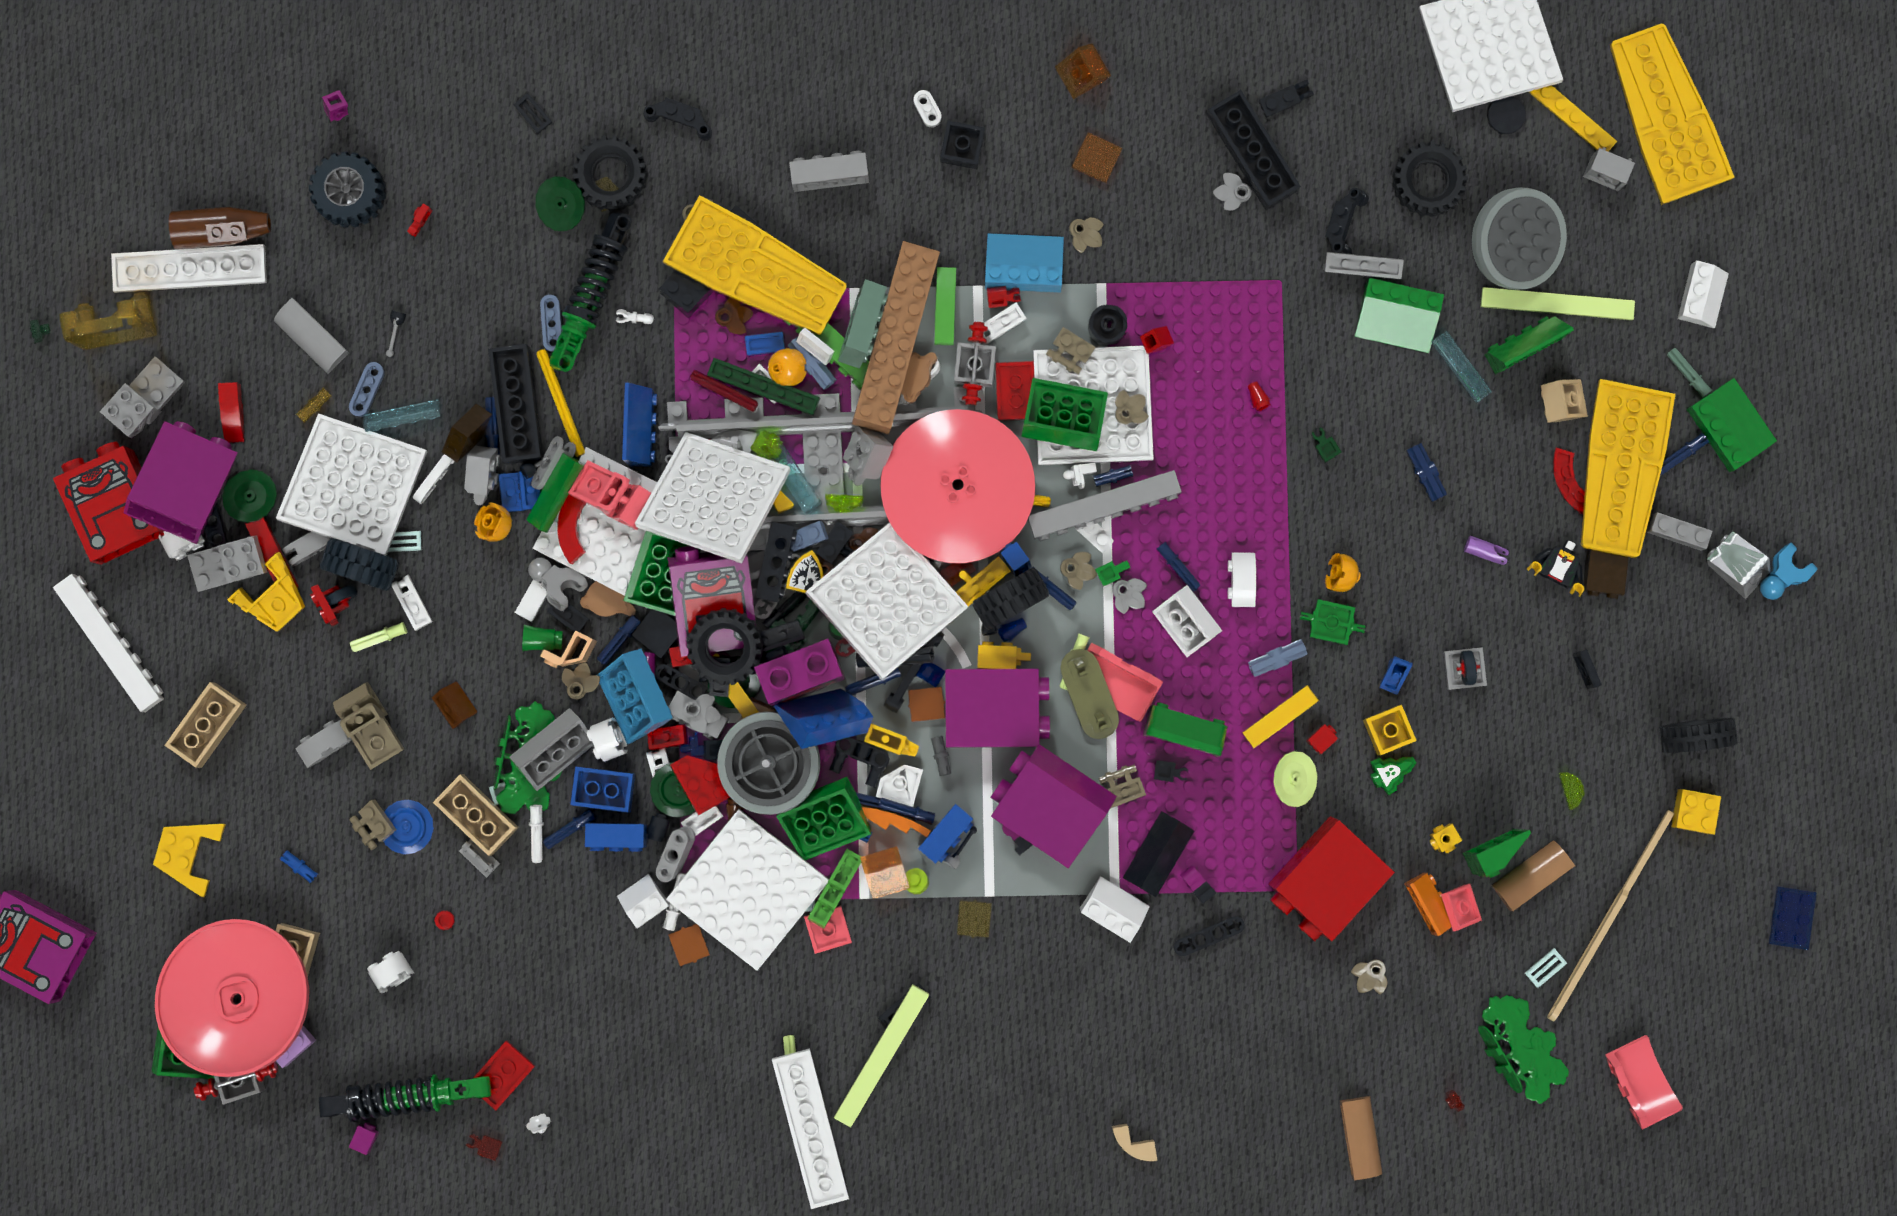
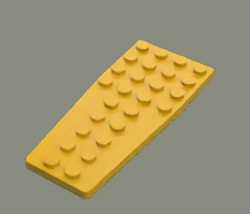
[1610,24,1735,205]
[663,195,847,335]
[1581,379,1675,558]

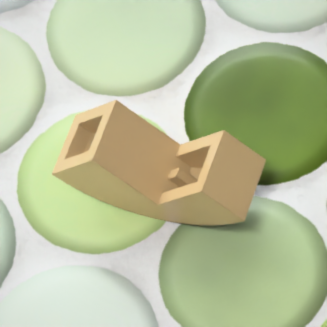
[1112,1124,1157,1161]

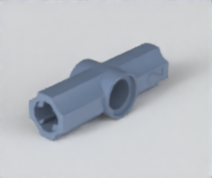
[788,337,836,390]
[1248,639,1307,677]

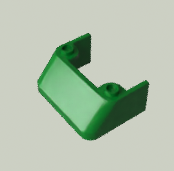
[1143,702,1228,757]

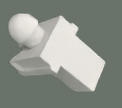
[1063,462,1097,489]

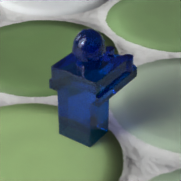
[680,732,704,756]

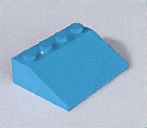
[985,233,1064,293]
[596,649,673,744]

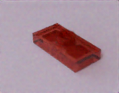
[938,563,976,587]

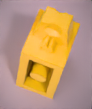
[977,642,1031,669]
[864,723,919,757]

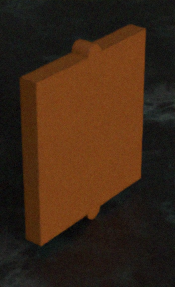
[908,687,945,722]
[668,924,710,966]

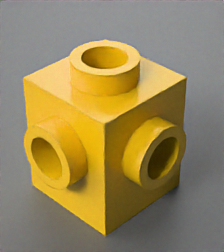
[1429,824,1462,853]

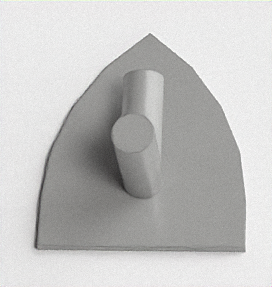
[710,430,757,454]

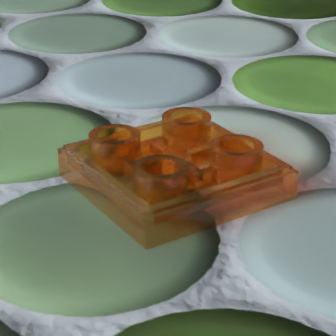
[1072,132,1122,183]

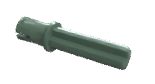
[1667,348,1712,398]

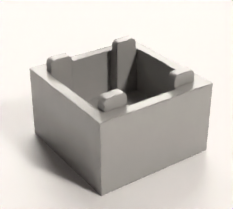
[1583,147,1635,191]

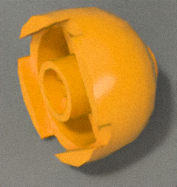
[768,348,806,386]
[474,502,512,542]
[1325,553,1361,592]

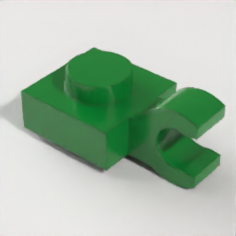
[1095,561,1130,587]

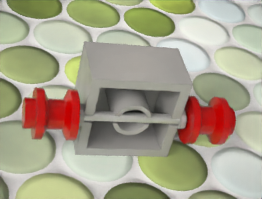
[954,322,996,405]
[194,1062,278,1105]

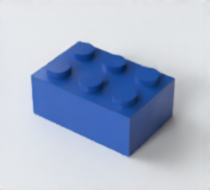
[570,767,636,812]
[918,804,974,864]
[585,823,648,852]

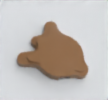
[901,352,938,403]
[580,581,636,617]

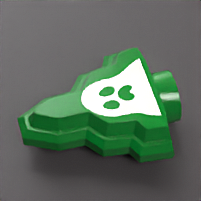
[1370,757,1416,796]

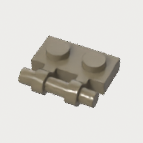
[1046,327,1096,375]
[1098,764,1146,808]
[350,800,397,850]

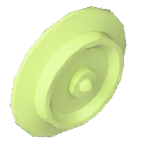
[1274,751,1317,807]

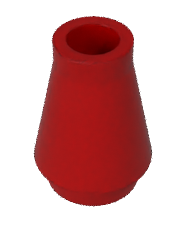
[1247,382,1271,411]

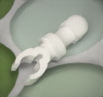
[616,309,654,324]

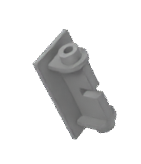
[459,839,500,878]

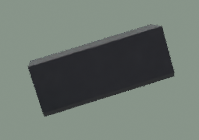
[1122,811,1195,897]

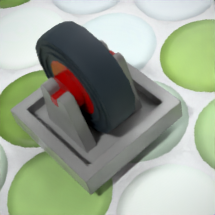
[1443,647,1487,690]

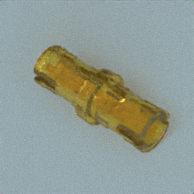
[296,388,332,423]

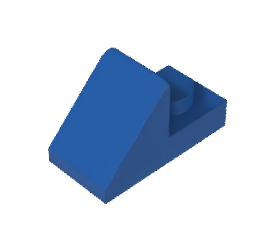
[1379,656,1413,695]

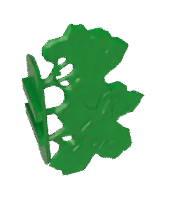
[493,701,562,814]
[1478,995,1569,1104]

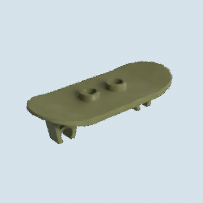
[1060,649,1119,739]

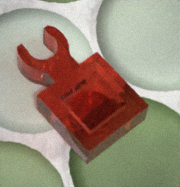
[1445,1090,1465,1112]
[466,1134,503,1161]

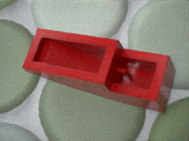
[218,382,244,443]

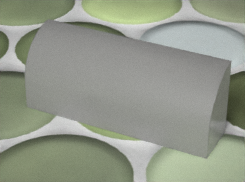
[274,298,349,374]

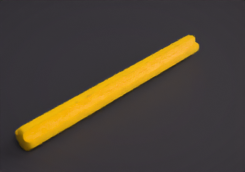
[536,349,585,457]

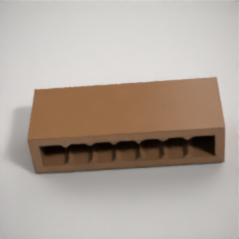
[1491,840,1575,911]
[1340,1096,1383,1180]

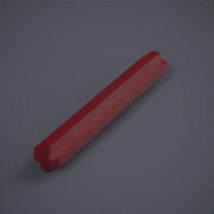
[690,370,758,412]

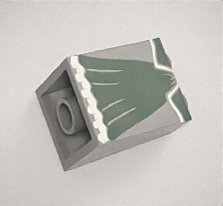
[1707,531,1771,599]

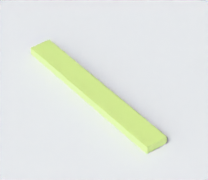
[1480,287,1635,320]
[834,984,929,1127]

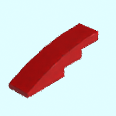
[245,517,299,587]

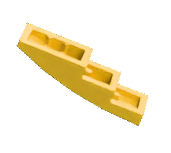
[1243,685,1319,748]

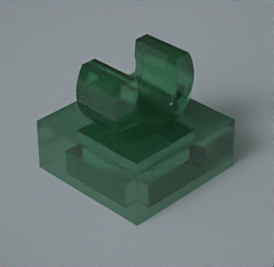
[29,319,51,344]

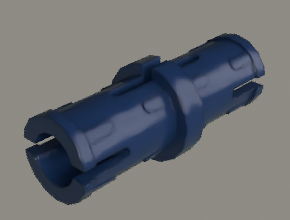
[1093,465,1133,487]

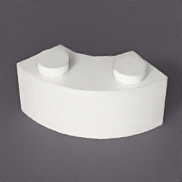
[1227,553,1256,607]

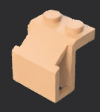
[541,631,597,668]

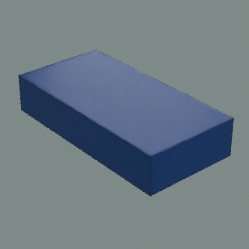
[745,332,785,356]

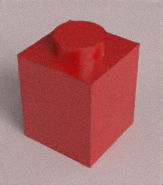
[1140,326,1174,354]
[1306,724,1338,754]

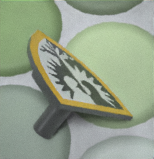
[785,550,824,593]

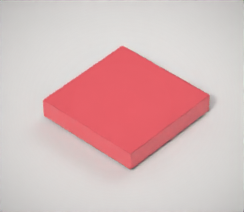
[1441,883,1482,931]
[804,906,852,954]

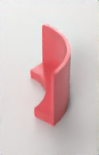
[1088,643,1163,722]
[1605,1035,1683,1130]

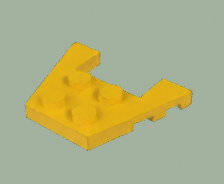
[227,552,305,632]
[153,824,226,897]

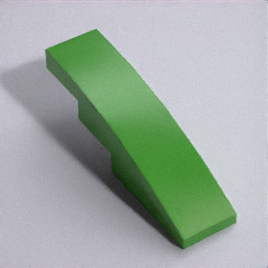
[934,267,956,345]
[807,849,863,928]

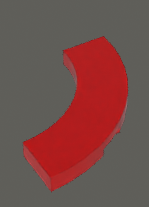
[1553,447,1585,515]
[557,494,586,565]

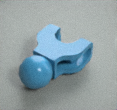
[1760,543,1817,600]

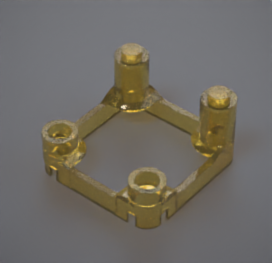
[59,292,157,350]

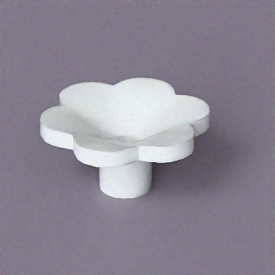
[526,1113,551,1134]

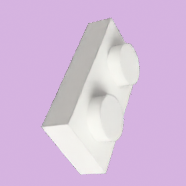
[1077,521,1114,553]

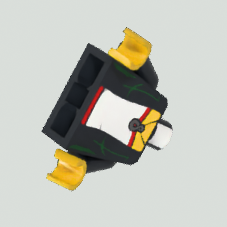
[1527,540,1584,597]

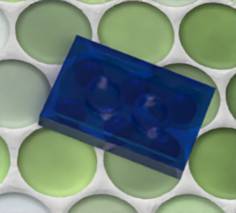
[1769,886,1817,950]

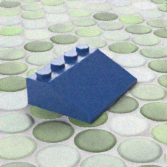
[622,383,658,467]
[774,688,873,749]

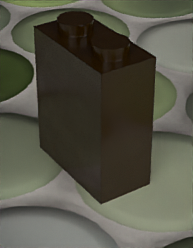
[441,404,492,463]
[1583,549,1629,599]

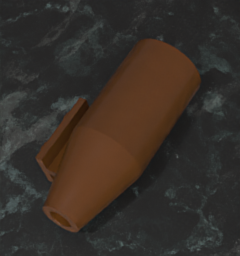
[169,207,271,250]

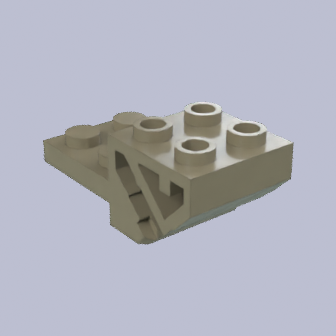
[333,682,404,770]

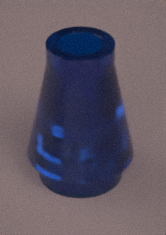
[997,618,1027,642]

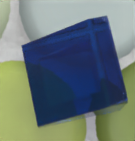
[916,663,945,687]

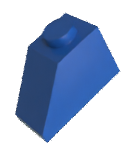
[1001,542,1032,577]

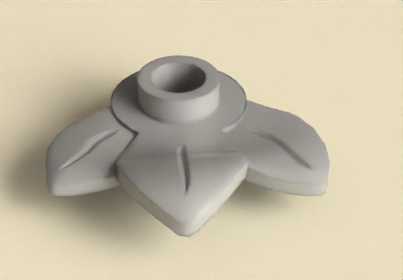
[1213,173,1251,211]
[1112,578,1147,614]
[683,694,721,733]

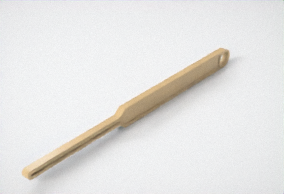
[1547,810,1674,1021]

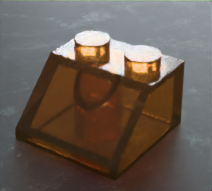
[1055,44,1111,99]
[860,846,910,899]

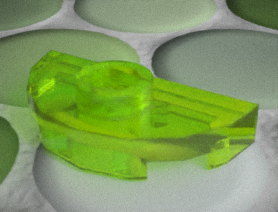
[825,494,864,513]
[1559,772,1584,810]

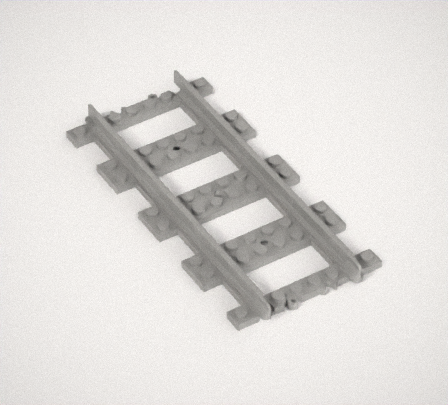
[658,387,982,551]

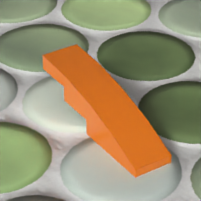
[862,807,931,837]

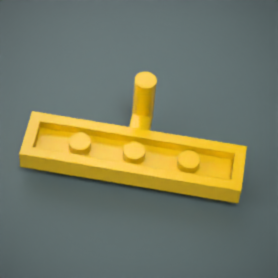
[956,556,1011,607]

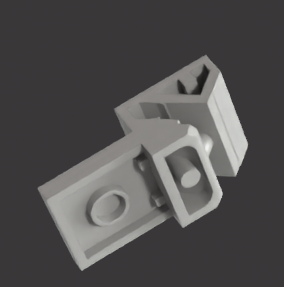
[100,357,185,438]
[187,535,267,592]

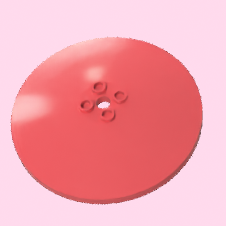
[881,409,1035,564]
[155,919,309,1077]

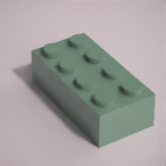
[838,279,888,369]

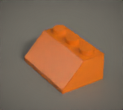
[1404,872,1451,936]

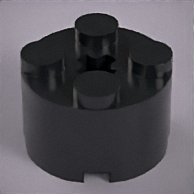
[1088,304,1127,346]

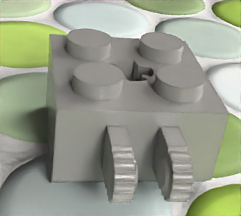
[843,426,893,486]
[464,445,500,506]

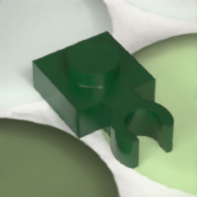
[1311,427,1342,463]

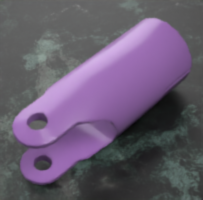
[1464,536,1509,565]

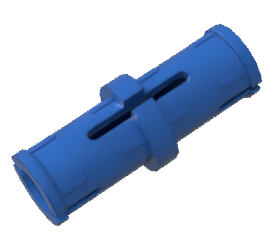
[280,850,318,883]

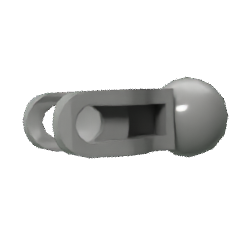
[528,558,588,611]

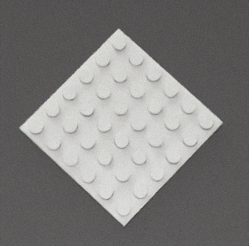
[1419,0,1563,112]
[1033,346,1153,465]
[276,414,427,556]
[635,432,791,563]
[533,447,657,596]
[805,523,968,680]
[666,809,829,970]

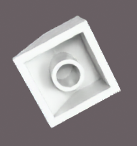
[617,874,670,928]

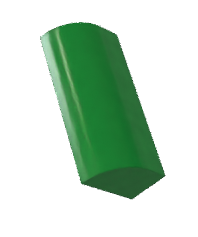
[526,453,584,533]

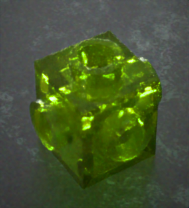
[750,430,783,460]

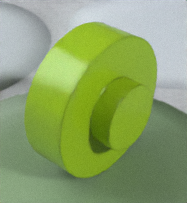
[903,868,929,894]

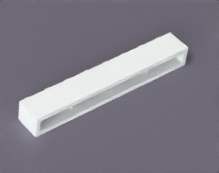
[53,574,164,712]

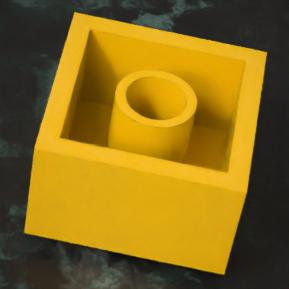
[1363,705,1417,756]
[1671,789,1721,835]

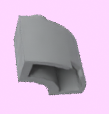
[296,719,352,768]

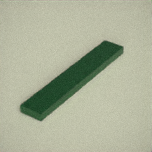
[707,358,821,416]

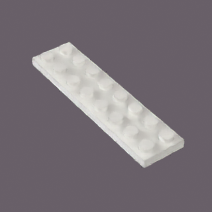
[111,244,267,293]
[772,1049,849,1209]

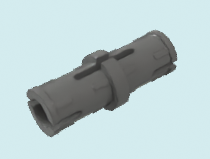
[931,736,951,776]

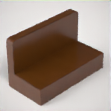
[432,682,477,729]

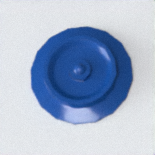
[384,800,434,854]

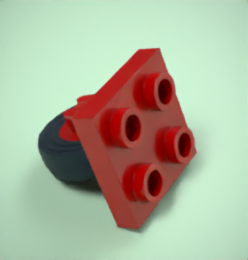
[310,584,358,627]

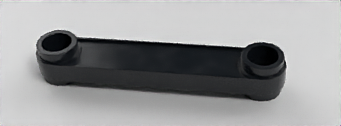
[884,631,945,713]

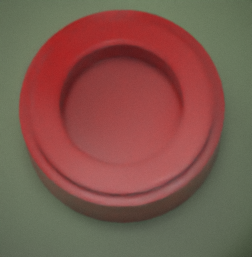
[435,911,455,930]

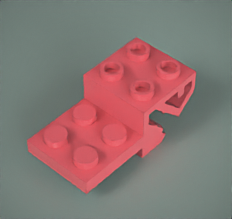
[568,460,651,530]

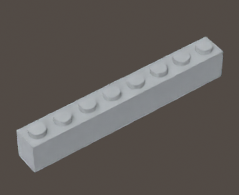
[1028,470,1181,541]

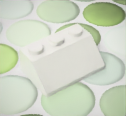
[1678,260,1729,328]
[1152,585,1222,657]
[1080,876,1150,943]

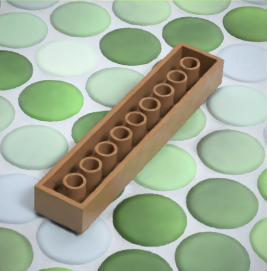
[852,241,940,435]

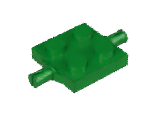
[1299,599,1365,645]

